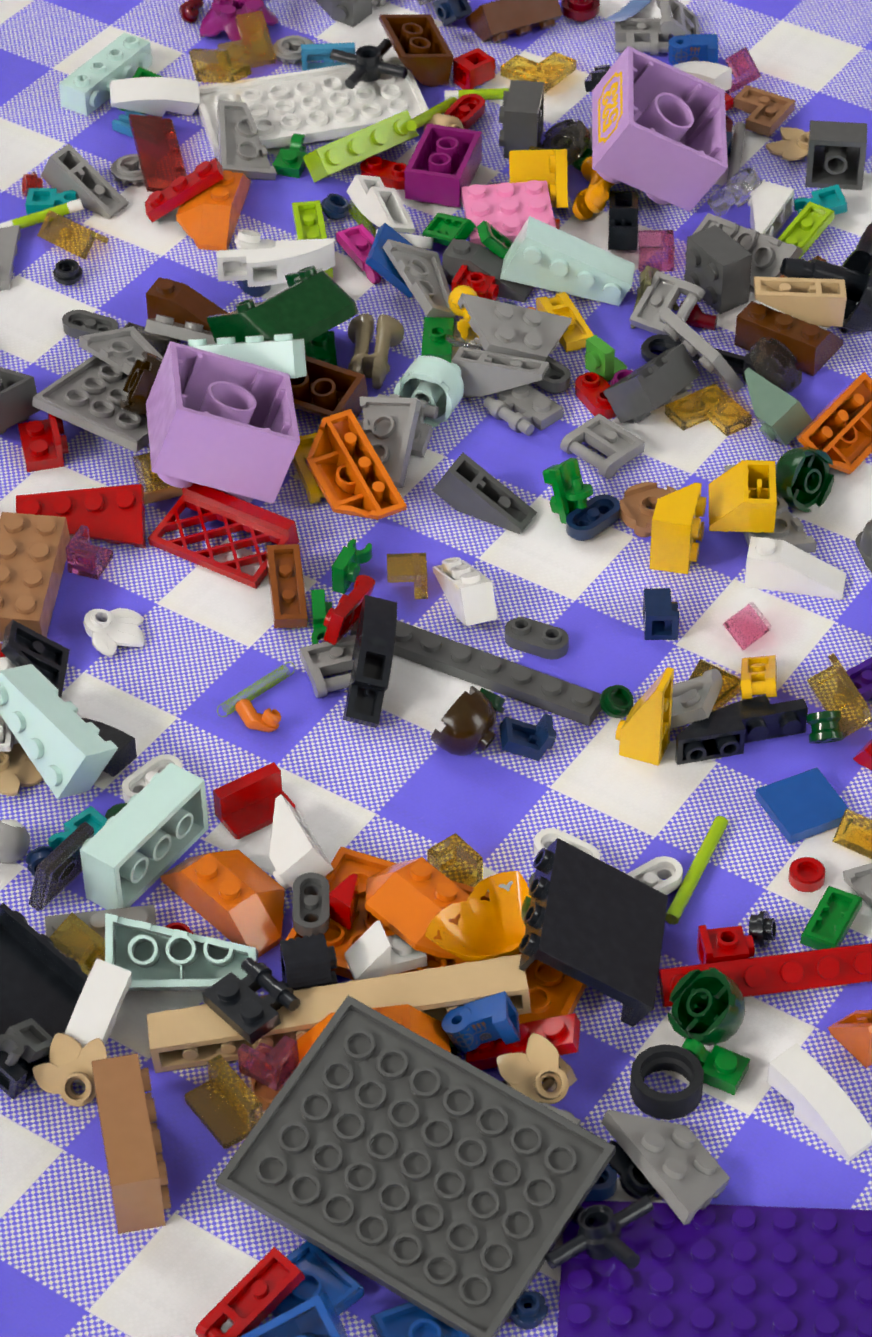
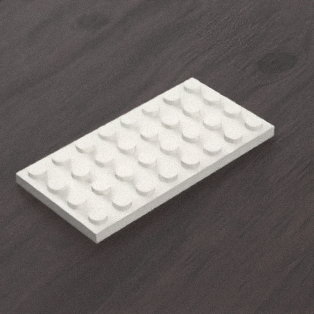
[197,57,429,157]

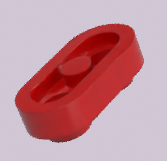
[444,94,485,129]
[360,156,407,190]
[575,372,616,419]

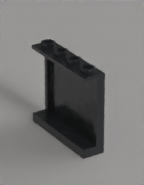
[519,838,668,1027]
[0,903,88,1099]

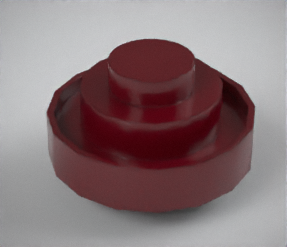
[561,0,600,22]

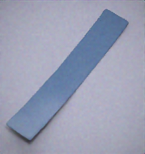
[601,0,652,22]

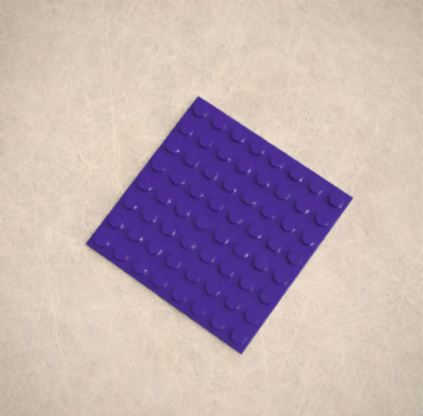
[557,1201,872,1337]

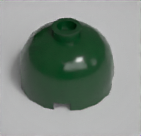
[775,447,834,512]
[668,967,745,1046]

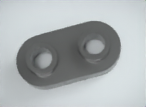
[62,310,119,339]
[533,357,571,394]
[505,617,569,659]
[292,873,330,937]

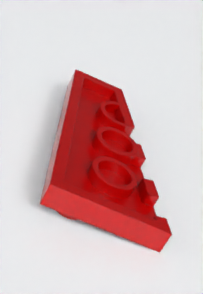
[16,484,146,548]

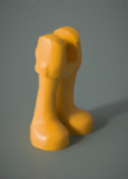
[572,157,615,221]

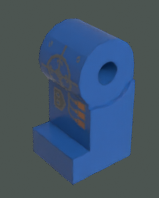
[668,34,718,65]
[442,991,520,1052]

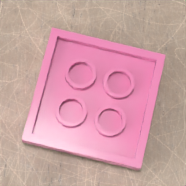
[461,180,556,247]

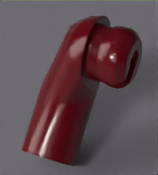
[179,0,204,23]
[679,300,718,331]

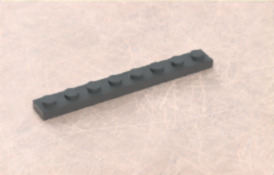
[350,619,602,726]

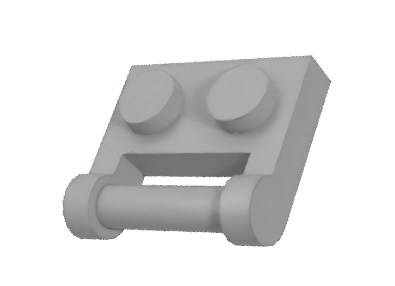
[656,0,700,36]
[629,271,705,335]
[560,414,645,479]
[299,635,356,698]
[670,668,723,729]

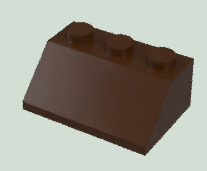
[465,0,563,43]
[379,14,454,87]
[735,301,843,376]
[290,356,368,418]

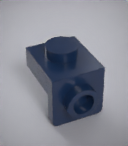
[433,0,473,27]
[499,714,556,761]

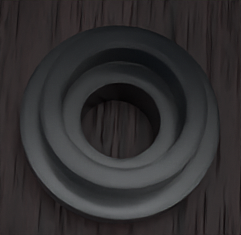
[53,259,83,285]
[749,911,776,948]

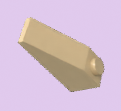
[753,276,847,327]

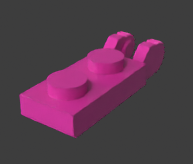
[336,224,381,284]

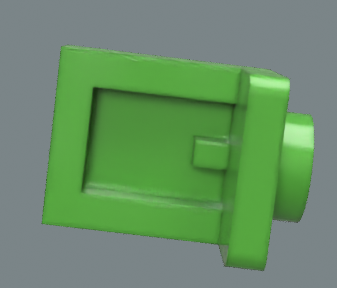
[585,335,627,382]

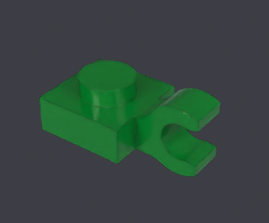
[272,133,307,178]
[331,539,372,594]
[311,589,332,645]
[681,1038,750,1095]

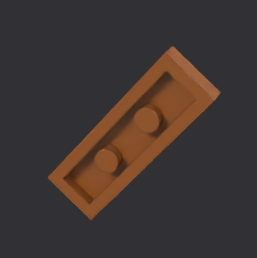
[266,544,308,628]

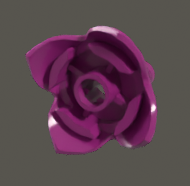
[200,0,278,50]

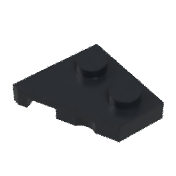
[1,620,70,697]

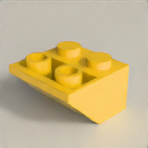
[708,460,777,533]
[649,483,706,574]

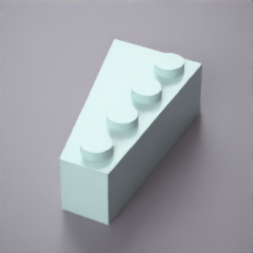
[500,216,635,306]
[0,664,118,799]
[105,913,258,991]

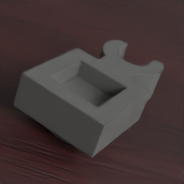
[0,1018,53,1066]

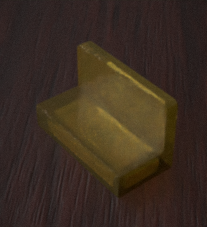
[189,49,252,83]
[37,210,109,259]
[807,653,872,738]
[184,1055,263,1149]

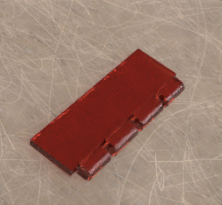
[128,114,187,192]

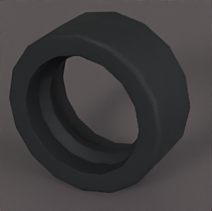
[630,1044,704,1120]

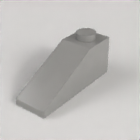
[41,144,129,219]
[452,346,549,398]

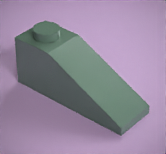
[744,368,813,446]

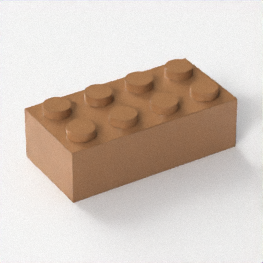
[0,512,71,642]
[91,1053,171,1234]

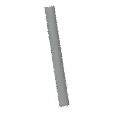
[726,122,745,195]

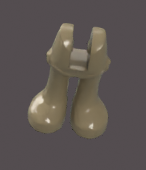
[347,314,404,389]

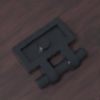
[202,957,300,1045]

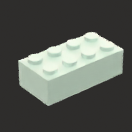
[80,763,209,910]

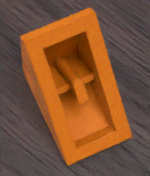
[828,1010,872,1068]

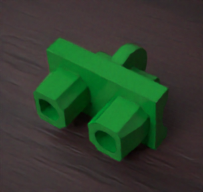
[542,458,594,524]

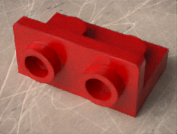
[18,413,69,472]

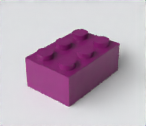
[404,124,482,207]

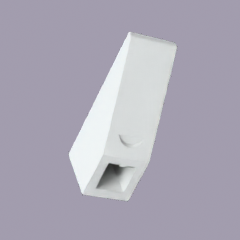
[432,557,498,626]

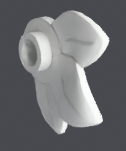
[234,229,276,250]
[83,608,145,657]

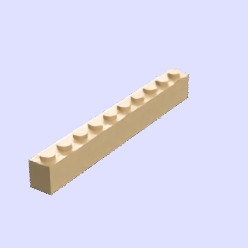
[147,954,531,1073]

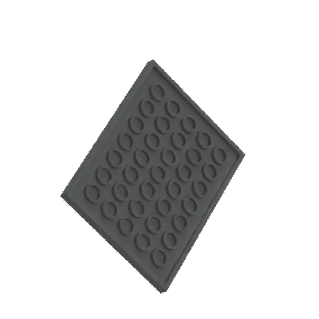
[216,995,615,1337]

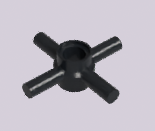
[330,39,408,89]
[545,1196,654,1269]

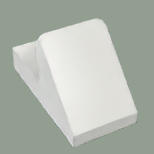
[345,920,427,980]

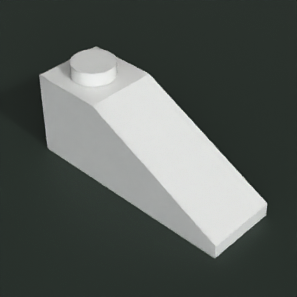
[748,180,795,238]
[744,536,847,600]
[269,794,333,890]

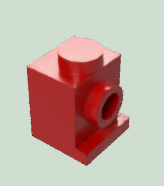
[453,48,496,90]
[452,264,499,301]
[697,925,755,964]

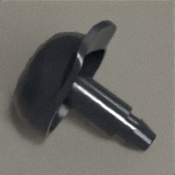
[780,223,872,334]

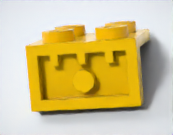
[509,149,568,208]

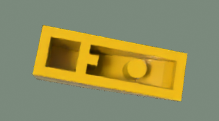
[615,667,674,766]

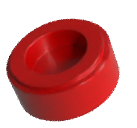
[788,857,826,892]

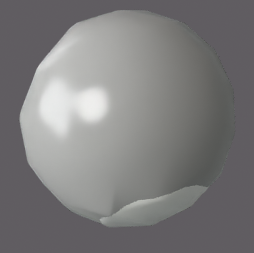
[0,819,30,863]

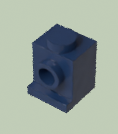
[643,588,679,640]

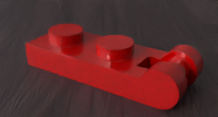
[323,575,375,645]
[195,1247,305,1337]

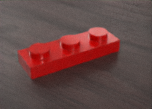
[145,158,224,223]
[466,1013,581,1070]

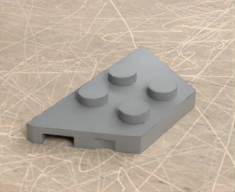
[458,293,572,361]
[601,1110,730,1225]

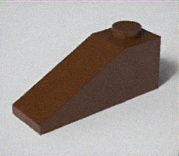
[146,277,228,331]

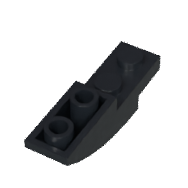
[343,595,397,728]
[675,695,808,765]

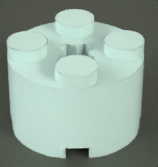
[394,355,464,428]

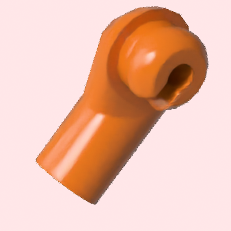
[235,699,281,733]

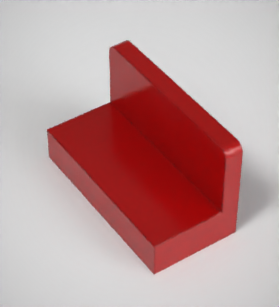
[213,762,296,839]

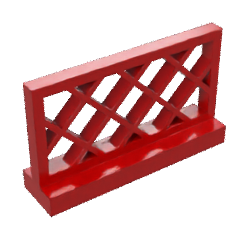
[148,483,299,589]

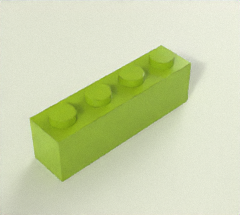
[303,110,419,183]

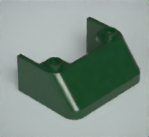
[206,266,359,344]

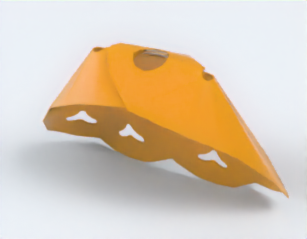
[425,871,531,962]

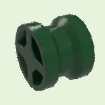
[806,711,844,744]

